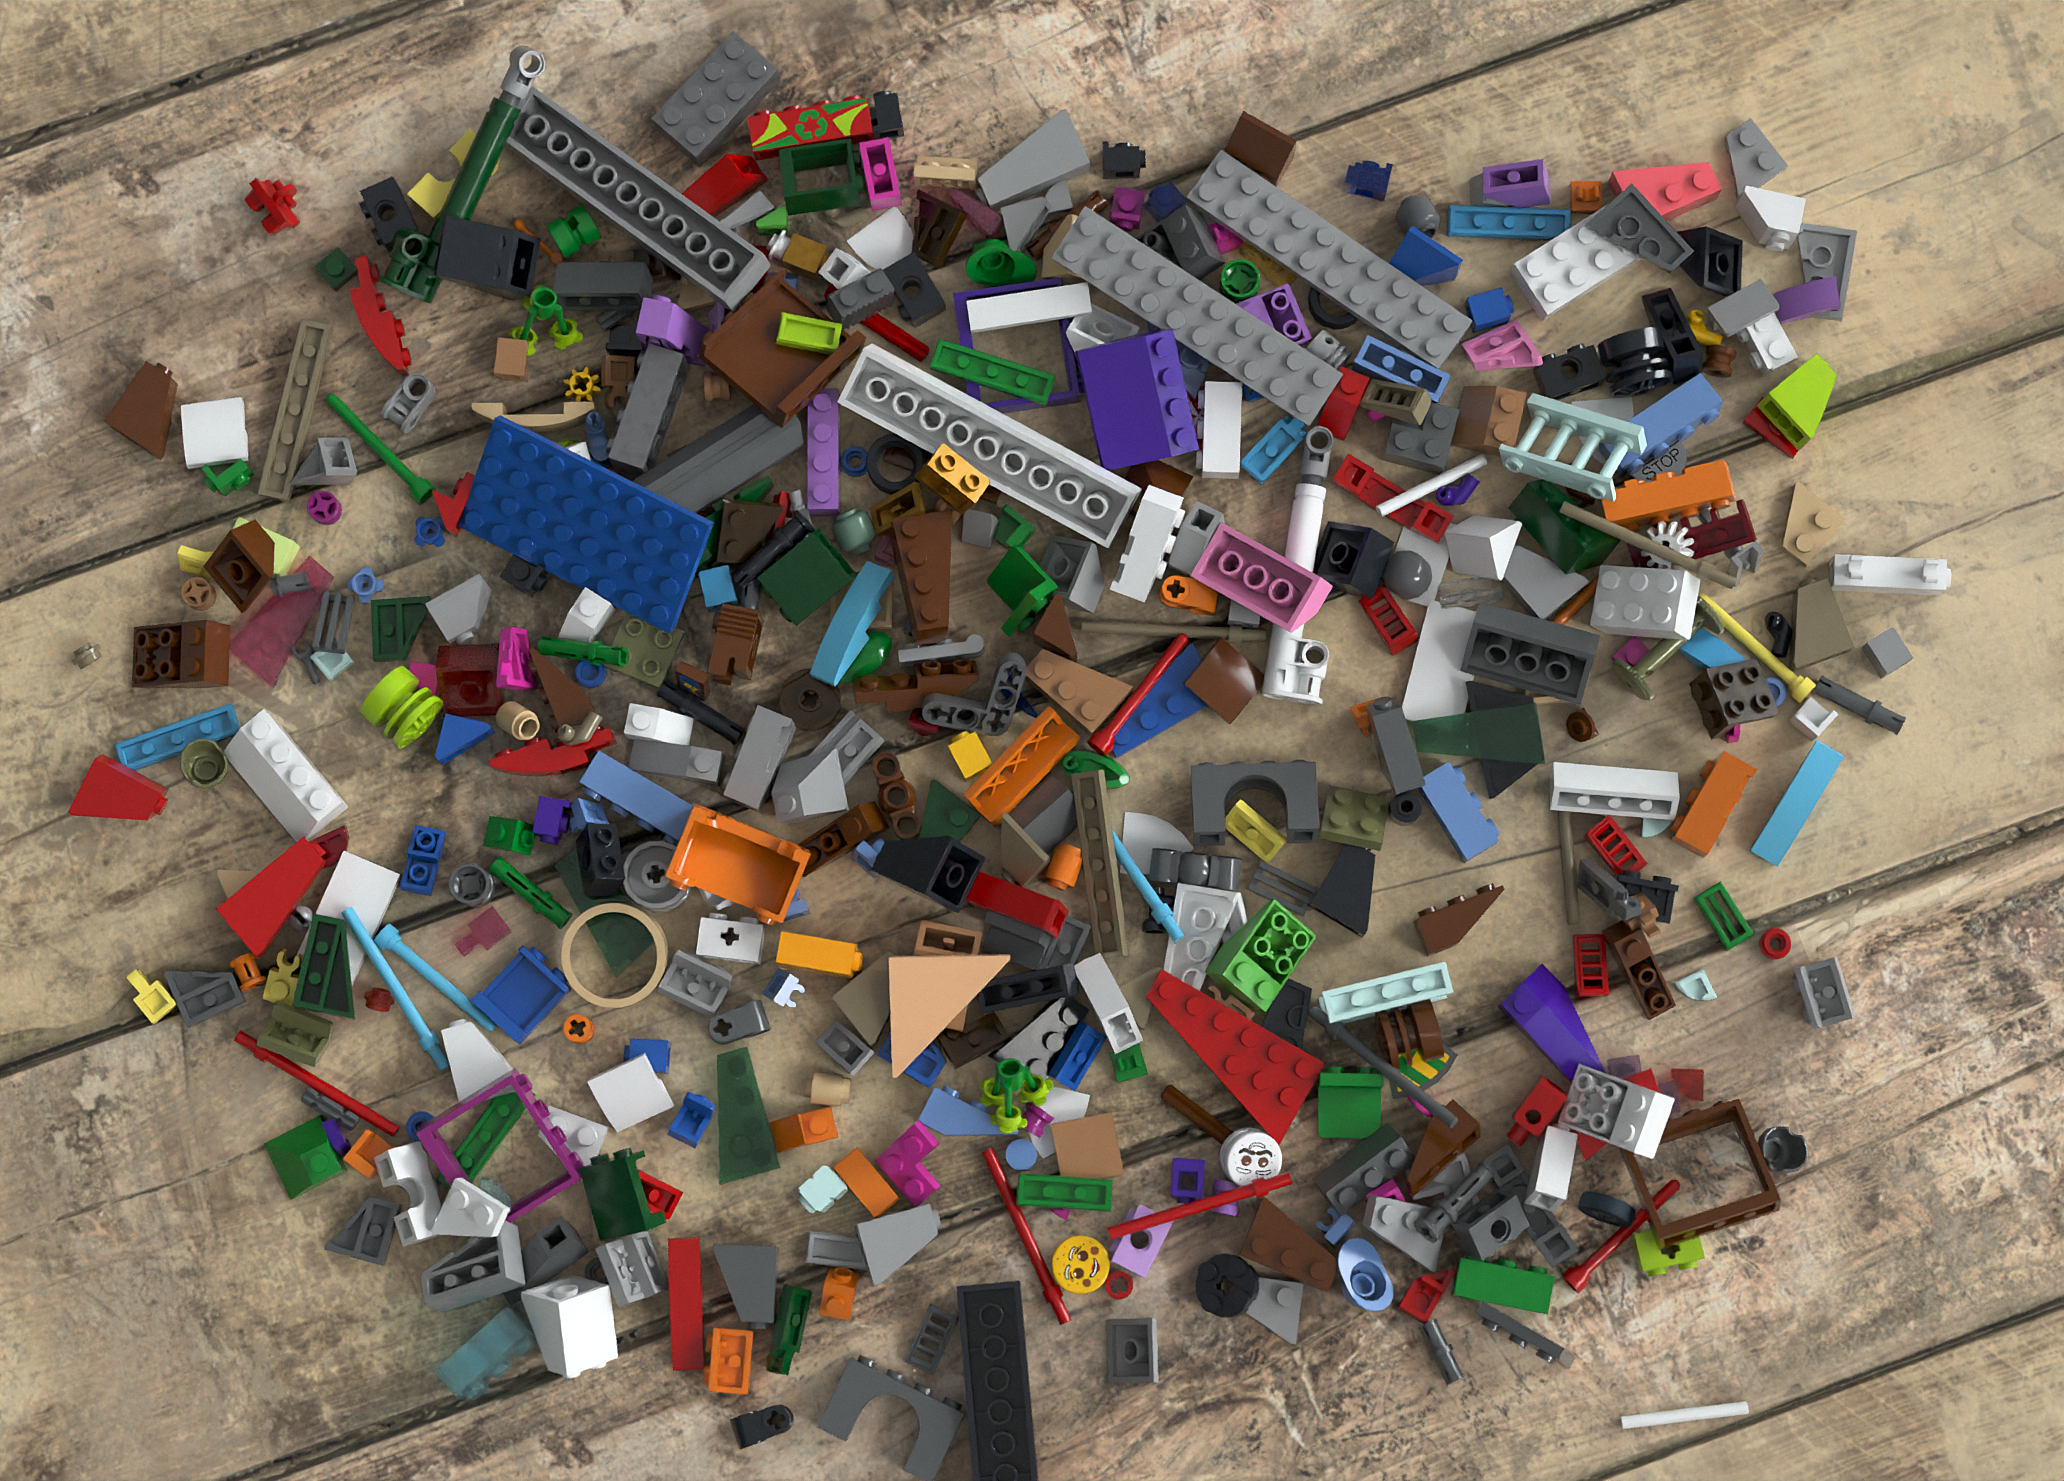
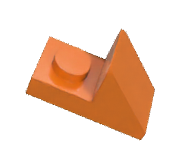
[770,1107,839,1153]

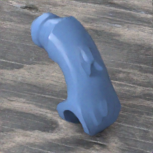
[585,412,611,467]

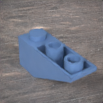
[918,1085,1019,1136]

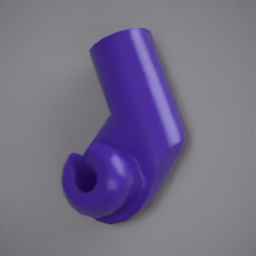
[1436,473,1480,506]

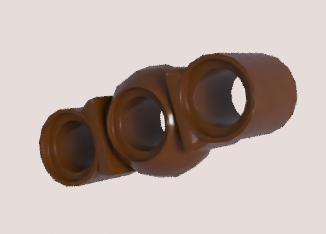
[872,752,921,840]

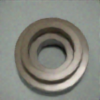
[72,642,102,669]

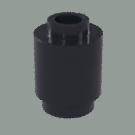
[1389,792,1422,826]

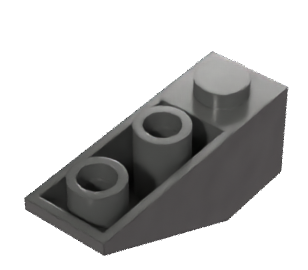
[503,1216,589,1306]

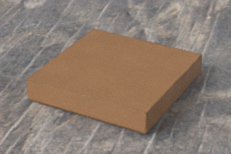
[1051,1112,1124,1179]

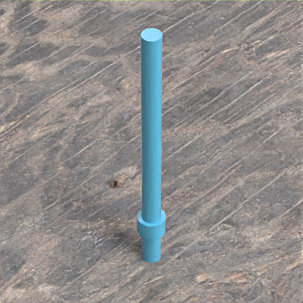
[1072,790,1185,943]
[341,907,450,1071]

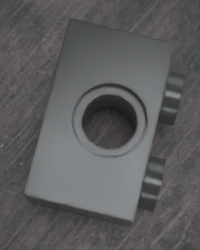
[1452,1188,1530,1260]

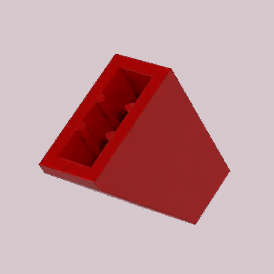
[681,154,769,217]
[68,754,168,821]

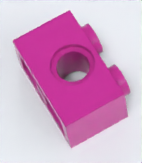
[859,137,902,211]

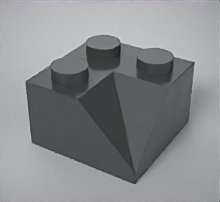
[1382,401,1460,475]

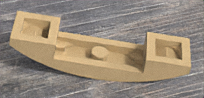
[472,402,598,433]

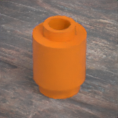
[1044,843,1083,891]

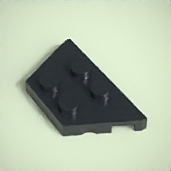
[1466,681,1545,799]

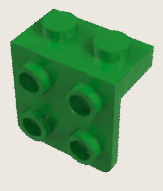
[987,545,1058,637]
[1318,1067,1384,1139]

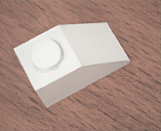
[558,587,615,643]
[624,703,694,745]

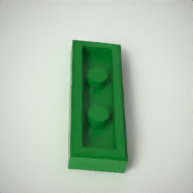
[1016,1173,1113,1212]

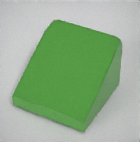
[756,204,789,235]

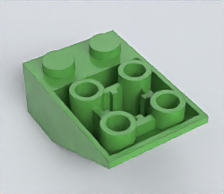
[1205,899,1317,1012]

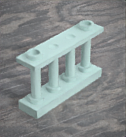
[1499,393,1647,502]
[1318,962,1453,1024]

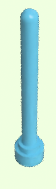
[374,923,496,1031]

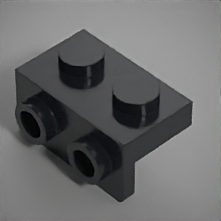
[1613,870,1679,924]

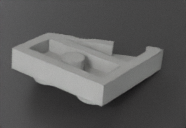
[1725,118,1788,200]
[1245,1277,1304,1344]

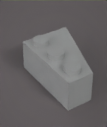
[721,705,797,813]
[421,1220,526,1312]

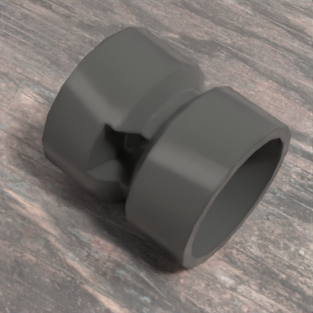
[449,863,496,908]

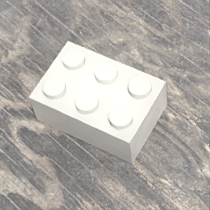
[1590,565,1700,640]

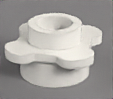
[766,230,791,261]

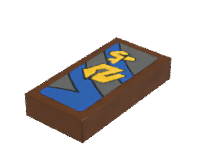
[676,662,710,702]

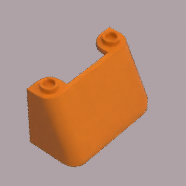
[665,803,811,926]

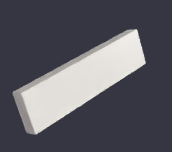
[966,282,1092,333]

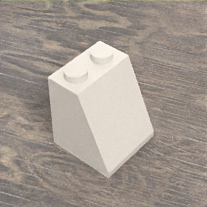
[521,1275,618,1378]

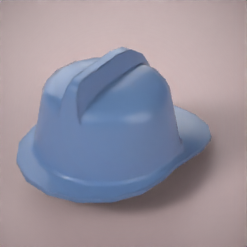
[1337,1238,1393,1312]

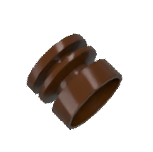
[1375,999,1444,1069]

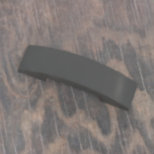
[1481,1144,1579,1268]

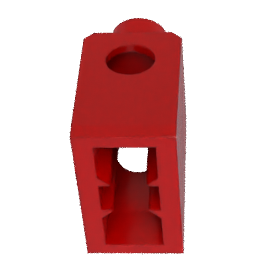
[1506,1074,1568,1147]

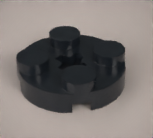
[1196,1254,1259,1318]

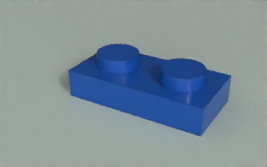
[1048,1021,1107,1091]

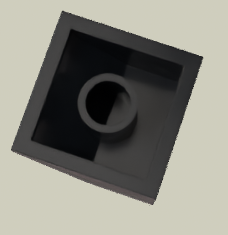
[1313,521,1394,599]

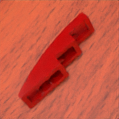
[668,1237,706,1371]

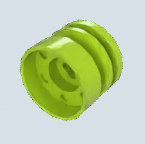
[360,666,443,749]

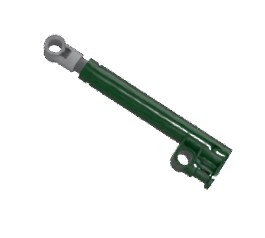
[377,45,545,304]

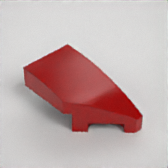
[1397,1268,1457,1324]

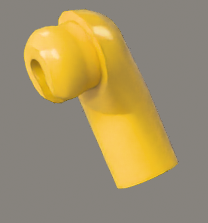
[1686,310,1723,347]

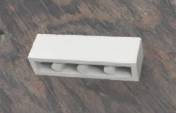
[1549,762,1680,820]

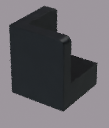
[606,320,643,357]

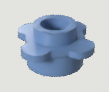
[347,567,384,604]

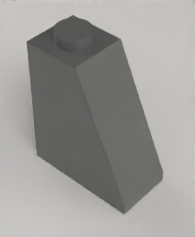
[1365,697,1426,794]
[713,1244,779,1329]

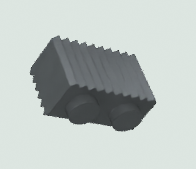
[826,268,895,330]

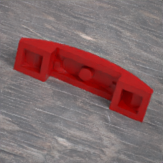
[1332,454,1454,543]

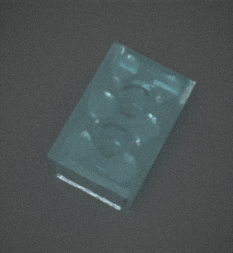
[434,1307,538,1400]

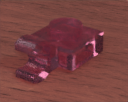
[455,906,512,957]

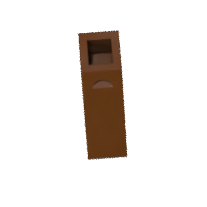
[527,648,600,733]
[798,801,890,878]
[1413,883,1505,957]
[1602,920,1676,1020]

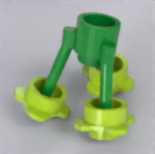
[508,285,583,356]
[979,1058,1054,1134]

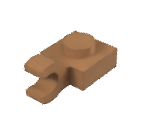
[1621,891,1661,938]

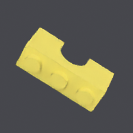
[407,129,500,223]

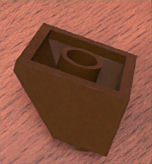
[1124,460,1193,517]
[203,519,275,613]

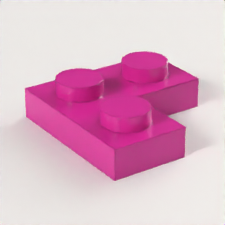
[875,1120,941,1208]

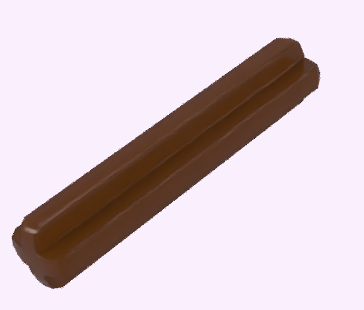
[1160,1085,1233,1145]

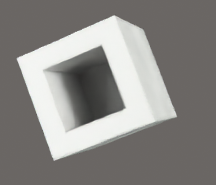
[818,248,871,289]

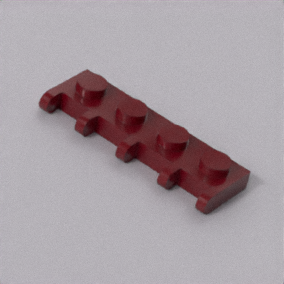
[1626,499,1757,569]

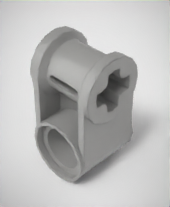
[380,373,436,434]

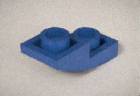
[400,825,446,896]

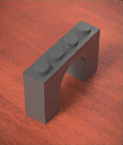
[1191,760,1320,846]
[817,1355,966,1481]

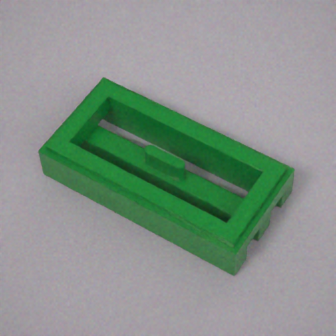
[1693,881,1754,951]

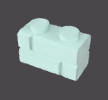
[798,1165,849,1214]

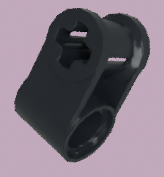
[730,1405,794,1450]

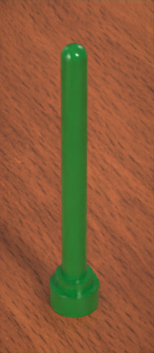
[326,393,436,505]

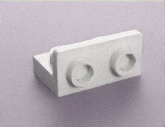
[1736,313,1798,376]

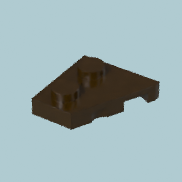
[912,189,968,269]
[715,499,783,564]

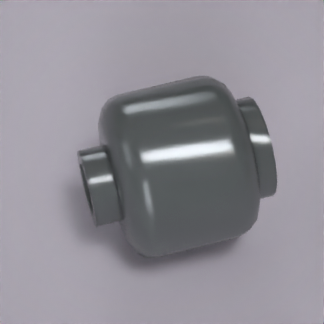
[1396,196,1441,238]

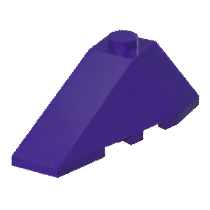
[1497,964,1607,1084]

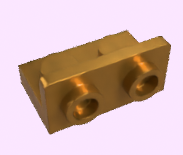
[914,444,990,515]

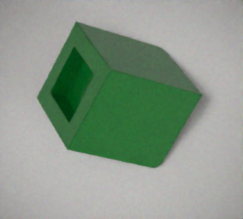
[994,504,1035,550]

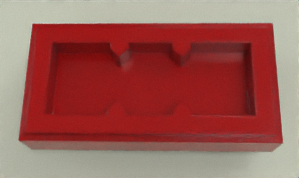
[1743,397,1798,459]

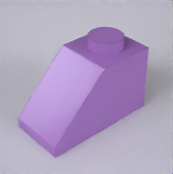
[1483,159,1551,208]

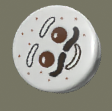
[1220,1128,1282,1187]

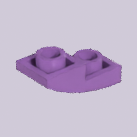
[1773,276,1841,324]

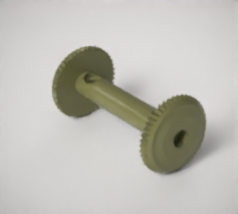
[1613,595,1724,700]

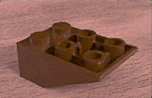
[132,620,230,688]

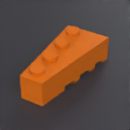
[1601,460,1737,533]

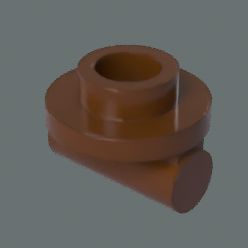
[1566,707,1599,742]

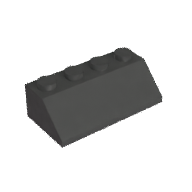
[1460,602,1600,705]

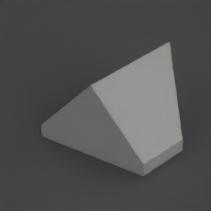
[289,438,357,485]

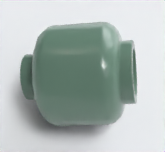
[832,507,877,555]

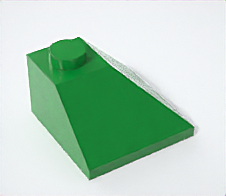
[264,1115,348,1200]

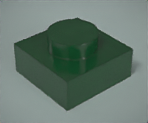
[315,248,358,292]

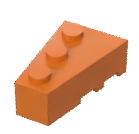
[1670,751,1757,858]

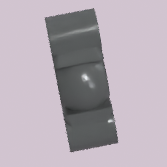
[1149,848,1242,890]

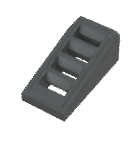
[904,1304,959,1375]

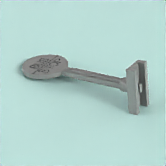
[1631,439,1763,587]

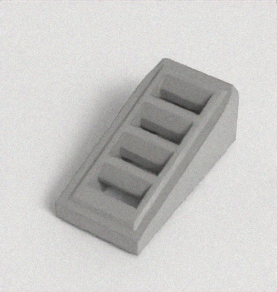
[720,191,775,233]

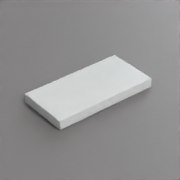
[1402,599,1477,735]
[293,851,402,986]

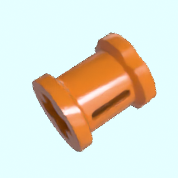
[229,952,267,992]
[563,1014,595,1044]

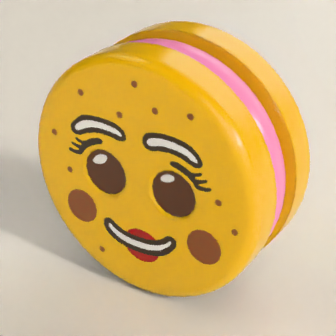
[1051,1235,1110,1294]

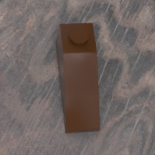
[1407,1099,1480,1197]

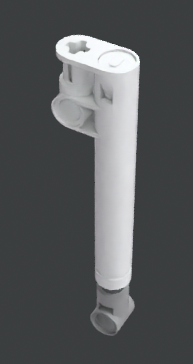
[1261,426,1333,706]

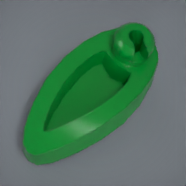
[838,631,892,684]
[1061,750,1130,789]

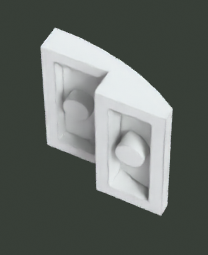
[181,397,249,469]
[587,1053,674,1132]

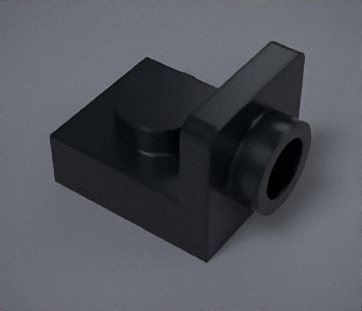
[499,555,549,597]

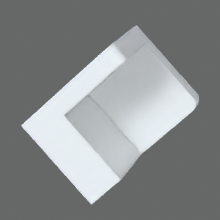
[1789,697,1838,742]

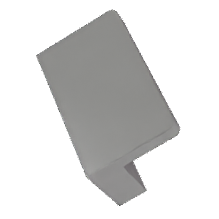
[1708,279,1779,337]

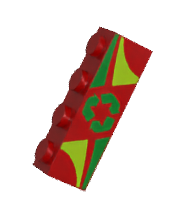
[747,95,874,161]

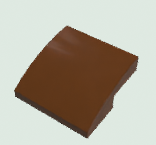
[1183,637,1264,724]

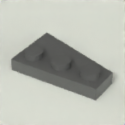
[1585,183,1694,274]
[1476,1302,1575,1369]

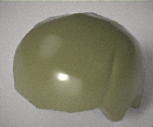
[180,739,228,789]

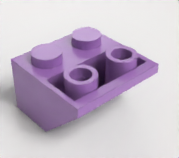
[1237,283,1312,346]

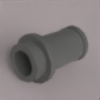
[270,571,311,598]

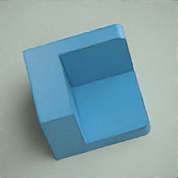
[699,565,739,613]

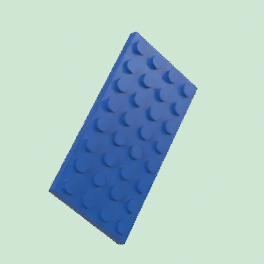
[458,415,714,634]

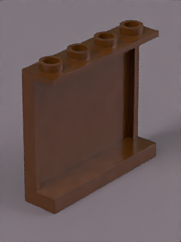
[699,268,867,428]

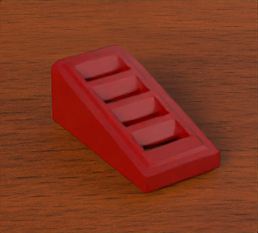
[1358,585,1419,656]
[1583,815,1648,875]
[1573,934,1609,997]

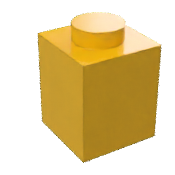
[948,731,992,783]

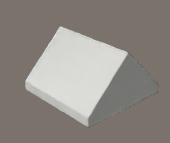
[1445,515,1522,581]

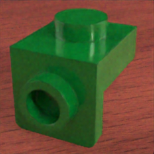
[201,459,254,497]
[483,816,535,856]

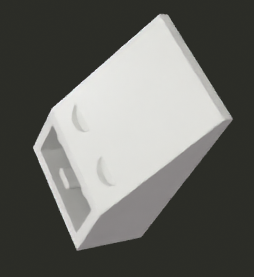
[1558,1064,1675,1159]

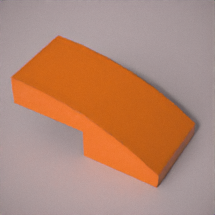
[833,1148,900,1219]

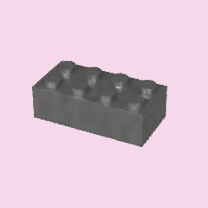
[651,31,781,168]
[606,343,690,478]

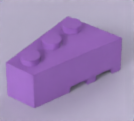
[636,295,709,367]

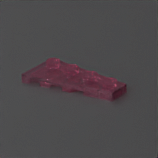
[229,555,334,688]

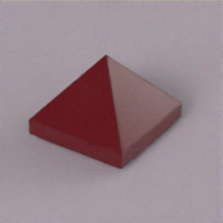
[908,708,940,737]

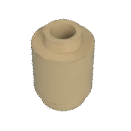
[496,701,540,740]
[805,1072,851,1106]

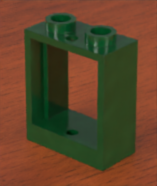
[779,138,864,216]

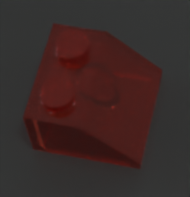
[435,643,505,717]

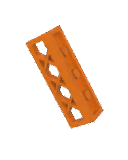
[963,706,1081,828]

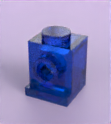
[1345,161,1393,201]
[1143,182,1187,223]

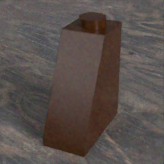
[104,361,178,460]

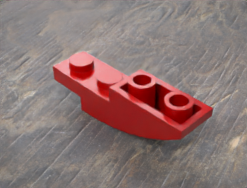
[349,256,412,377]
[489,726,617,776]

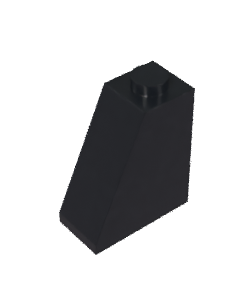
[1309,844,1376,938]

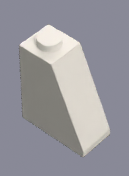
[1074,953,1143,1054]
[441,1019,515,1102]
[1523,1124,1578,1212]

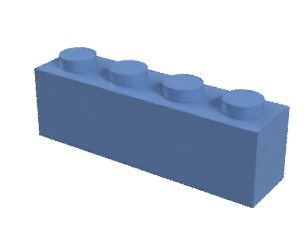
[1598,373,1723,478]
[580,750,692,846]

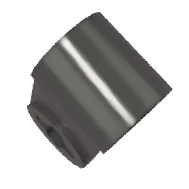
[709,1000,771,1045]

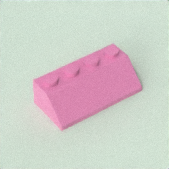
[1190,522,1333,633]

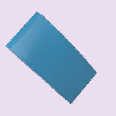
[1678,627,1747,669]

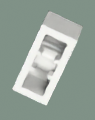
[696,913,765,965]

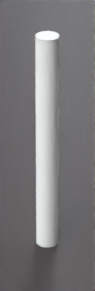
[1376,454,1487,517]
[1620,1401,1749,1429]

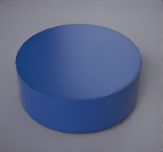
[575,660,607,688]

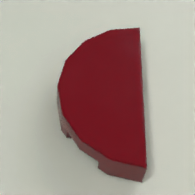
[309,825,349,869]

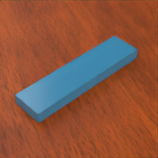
[1447,205,1571,241]
[114,703,241,771]

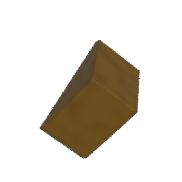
[870,482,925,536]

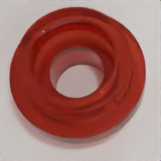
[364,987,395,1012]

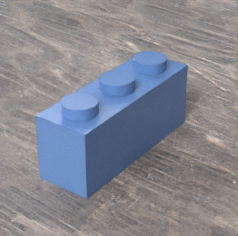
[1352,335,1451,404]
[1417,762,1499,863]

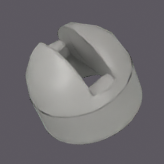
[288,905,313,931]

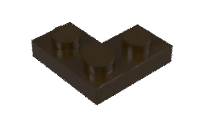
[936,1011,1009,1069]

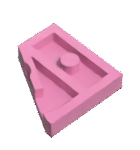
[1461,319,1543,371]

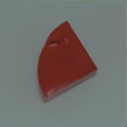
[1671,1068,1704,1102]

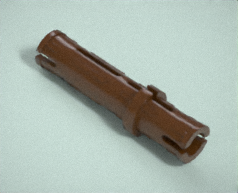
[1025,190,1108,261]

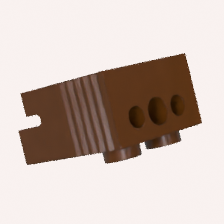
[707,603,764,686]

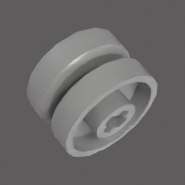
[623,841,693,913]

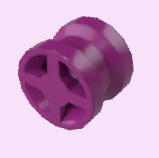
[307,491,342,525]
[1021,1102,1054,1139]

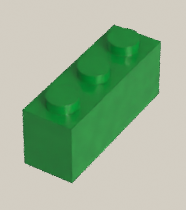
[1451,1254,1555,1314]

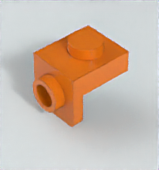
[819,1267,860,1321]

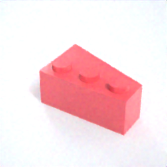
[1608,162,1722,221]

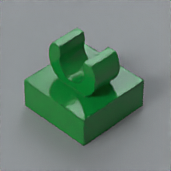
[1109,1044,1148,1083]

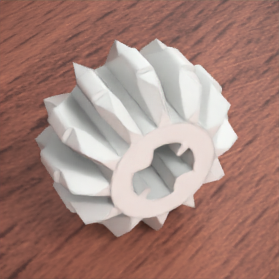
[1641,521,1694,570]

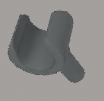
[292,640,320,684]

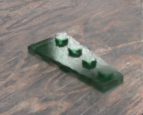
[717,1047,781,1185]

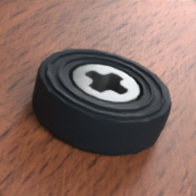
[1578,1191,1635,1227]

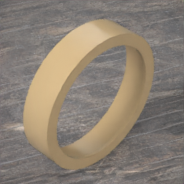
[561,901,668,1008]

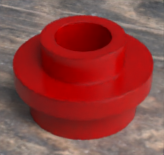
[1759,928,1791,960]

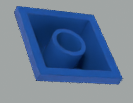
[1389,226,1463,286]

